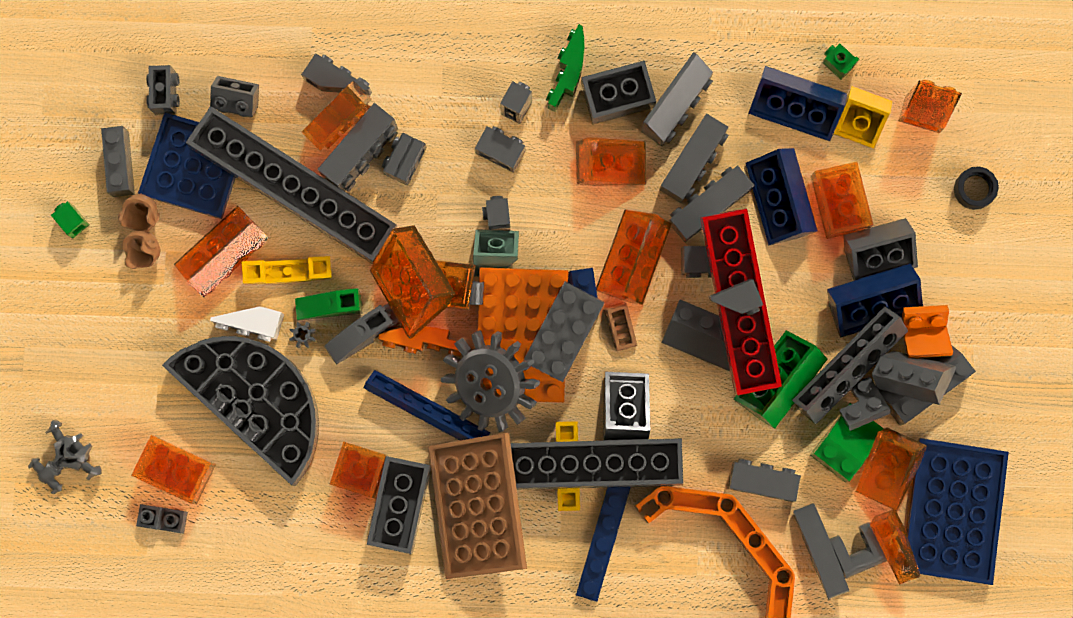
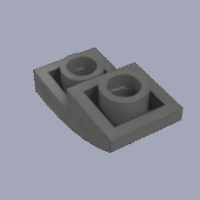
[136,504,188,534]

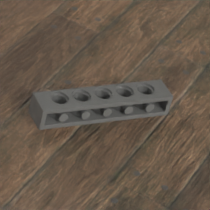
[792,307,908,425]

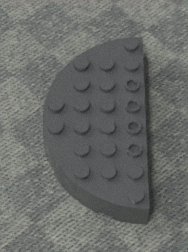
[162,336,319,486]

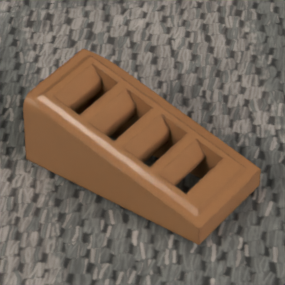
[604,302,638,351]

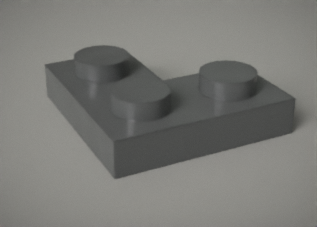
[839,377,890,431]

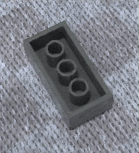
[318,102,398,192]
[523,281,605,382]
[367,456,431,554]

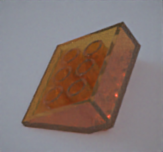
[370,225,455,339]

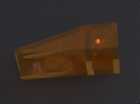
[870,508,920,585]

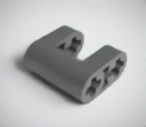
[830,522,887,579]

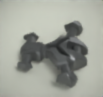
[28,420,102,494]

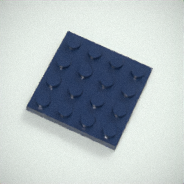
[138,112,236,219]

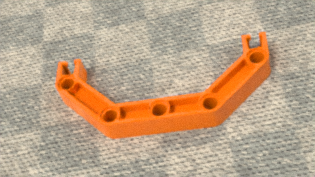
[635,486,795,618]

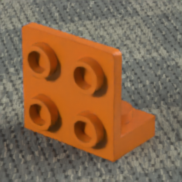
[902,305,953,358]

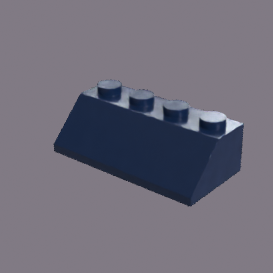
[748,66,847,141]
[745,148,818,246]
[827,264,923,338]

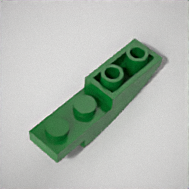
[546,24,585,112]

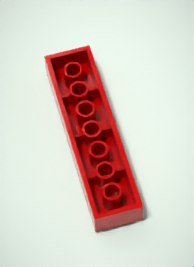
[700,208,782,395]

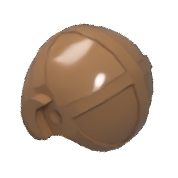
[118,194,160,231]
[122,231,161,269]

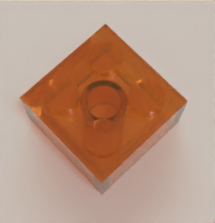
[330,441,387,498]

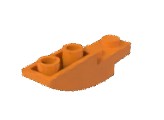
[378,326,461,357]

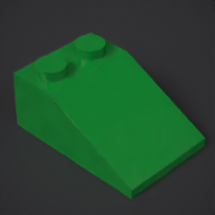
[810,403,885,482]

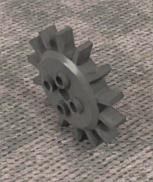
[441,330,540,432]

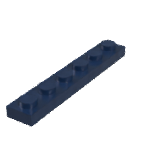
[363,370,491,441]
[576,487,631,602]

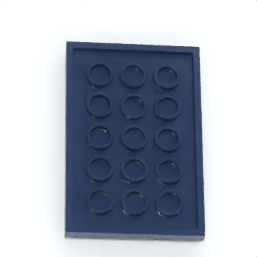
[902,438,1009,585]

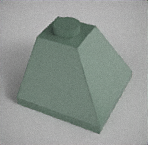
[473,230,519,277]

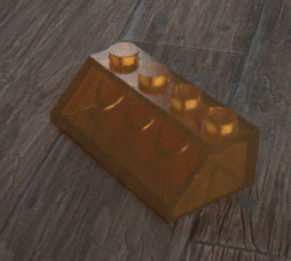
[174,206,269,297]
[596,209,672,305]

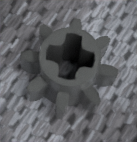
[289,322,316,348]

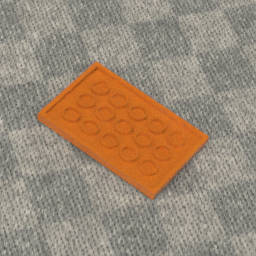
[478,267,568,403]

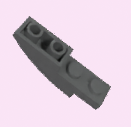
[325,297,411,365]

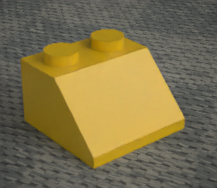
[834,86,892,149]

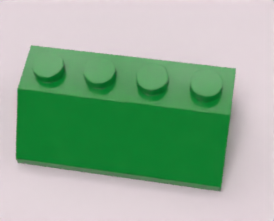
[734,330,828,429]

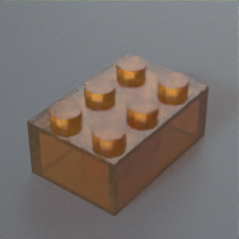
[302,80,372,151]
[811,162,874,239]
[131,435,216,504]

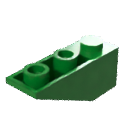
[295,288,363,321]

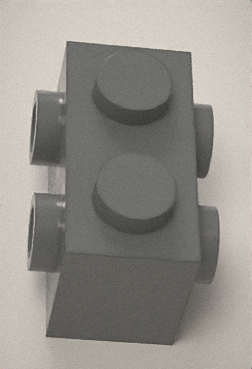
[146,65,180,115]
[210,76,259,117]

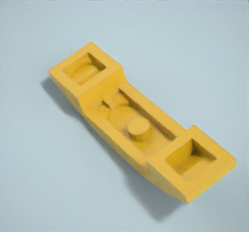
[242,256,332,284]
[556,421,580,511]

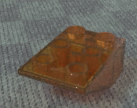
[898,80,962,133]

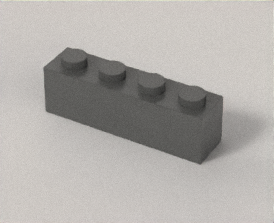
[659,113,729,203]
[669,165,754,243]

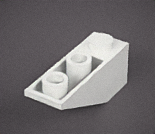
[210,306,284,342]

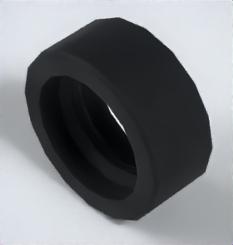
[954,166,999,210]

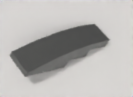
[793,503,849,599]

